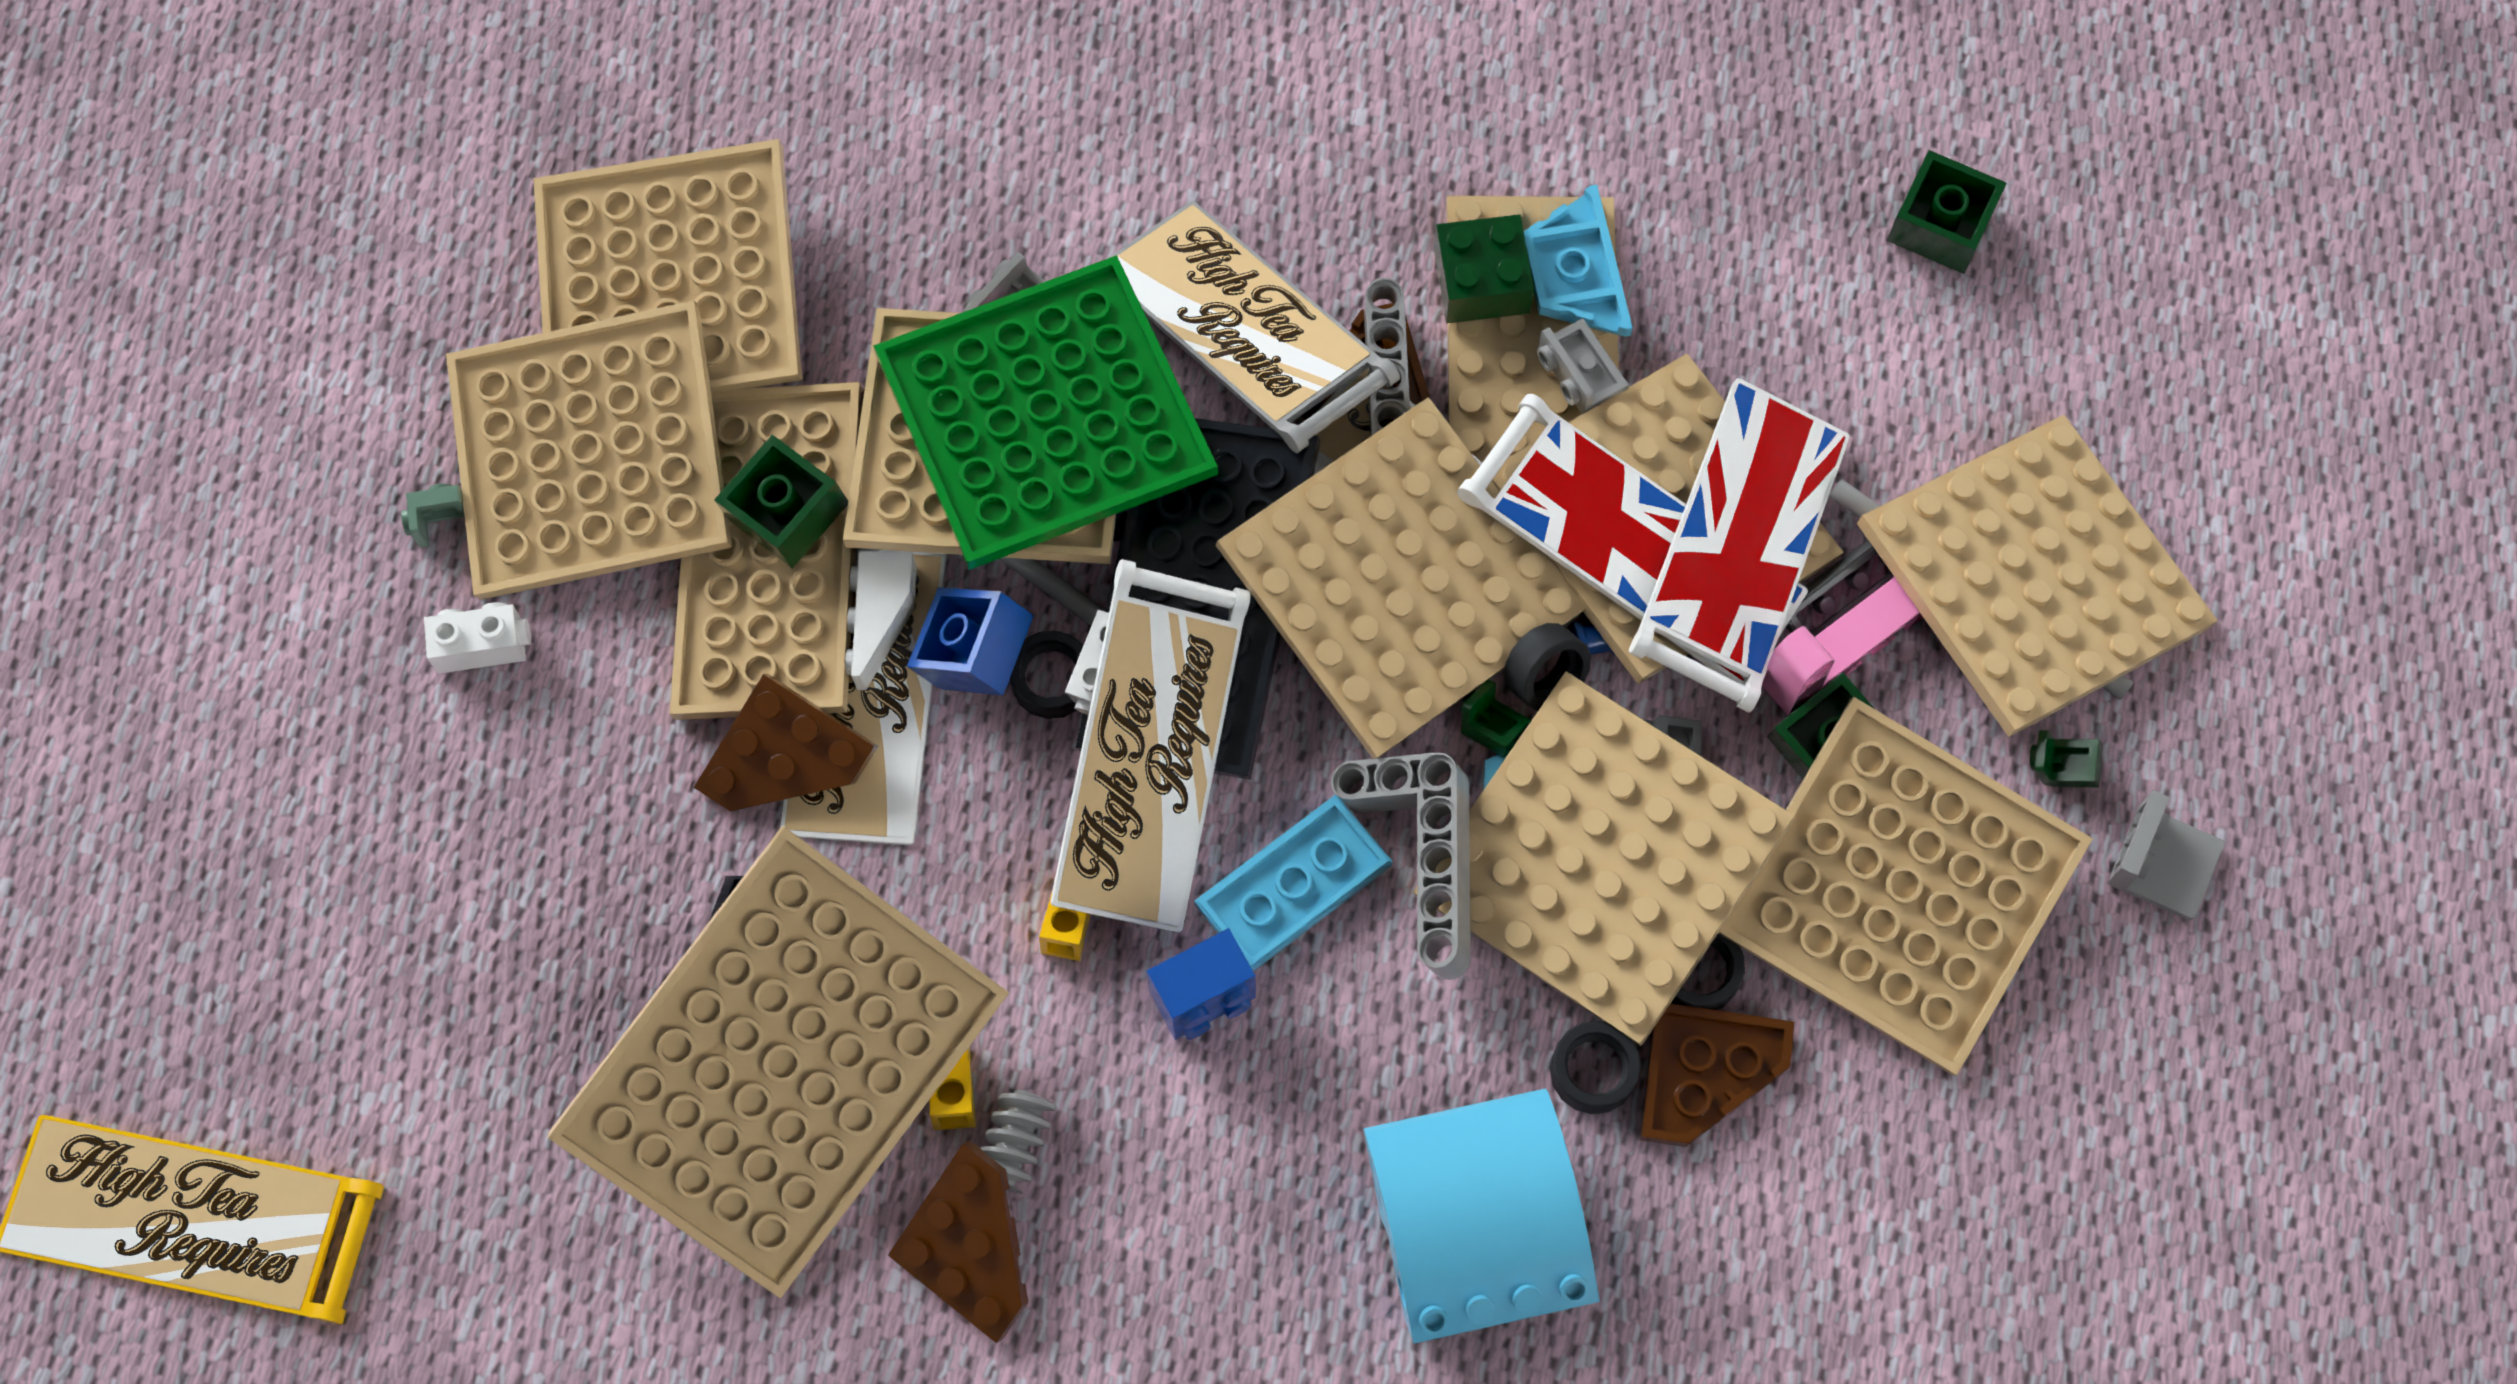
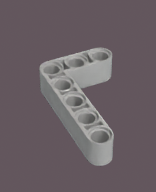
[1331,752,1470,980]

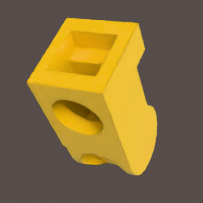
[1039,890,1090,961]
[930,1046,976,1130]

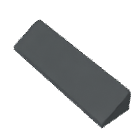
[1786,540,1894,637]

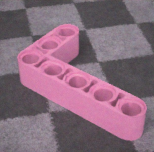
[1762,577,1923,716]

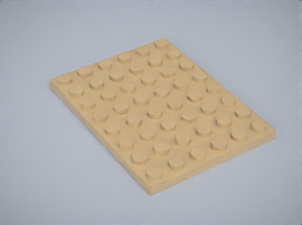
[547,825,1009,1299]

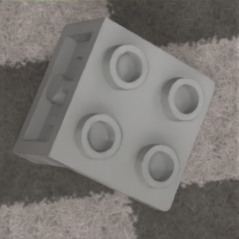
[2107,790,2225,920]

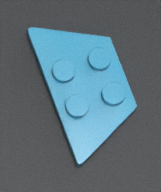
[1524,184,1633,337]

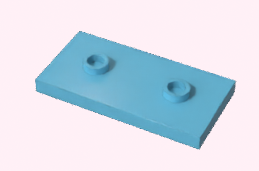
[1194,794,1393,972]

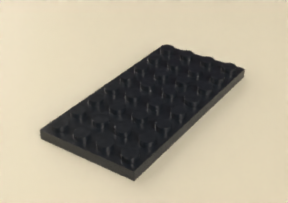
[1076,418,1321,780]

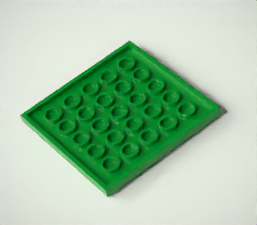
[873,255,1218,570]

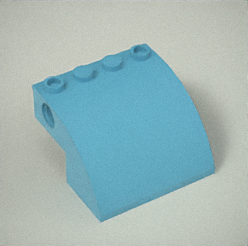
[1363,1088,1600,1344]

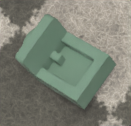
[401,483,465,548]

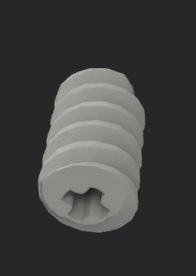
[980,1089,1057,1194]

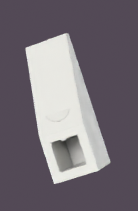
[845,551,917,690]

